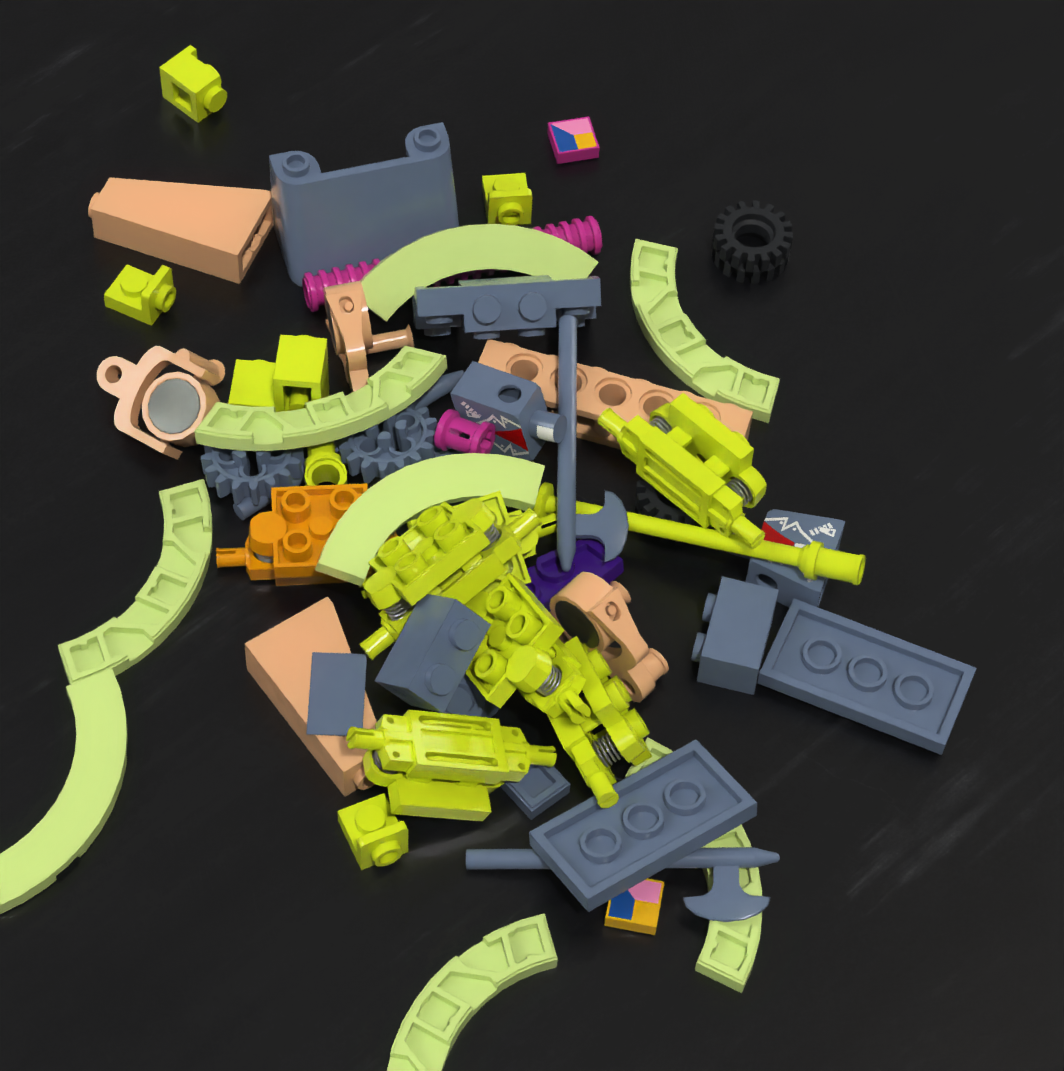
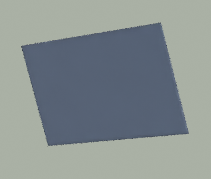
[306,652,367,736]

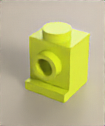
[159,45,227,123]

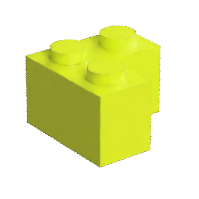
[228,334,329,412]

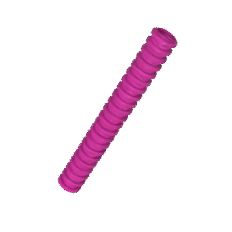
[302,216,602,312]

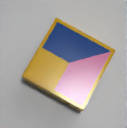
[604,878,665,935]

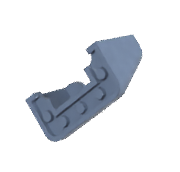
[269,122,459,287]

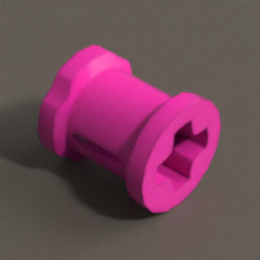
[434,409,496,454]

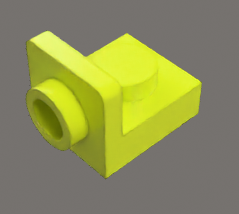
[482,173,533,225]
[104,264,176,326]
[337,793,408,870]

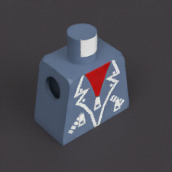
[450,361,567,461]
[725,509,845,607]

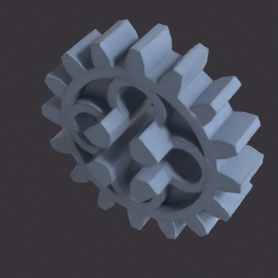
[338,402,440,484]
[201,445,305,505]

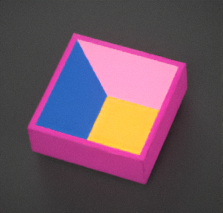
[547,116,600,164]

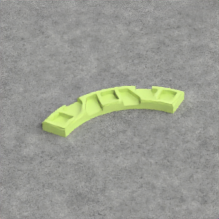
[360,224,598,322]
[630,239,780,423]
[194,345,448,451]
[315,453,545,586]
[58,479,213,685]
[0,668,128,914]
[625,737,762,993]
[387,913,558,1071]

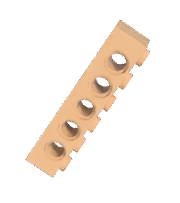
[478,339,753,450]

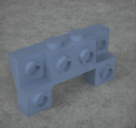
[412,275,601,339]

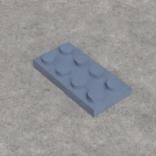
[757,598,977,755]
[529,739,757,912]

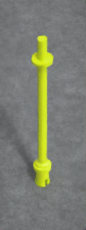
[532,482,866,586]

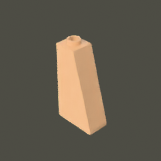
[88,177,273,284]
[244,596,377,797]

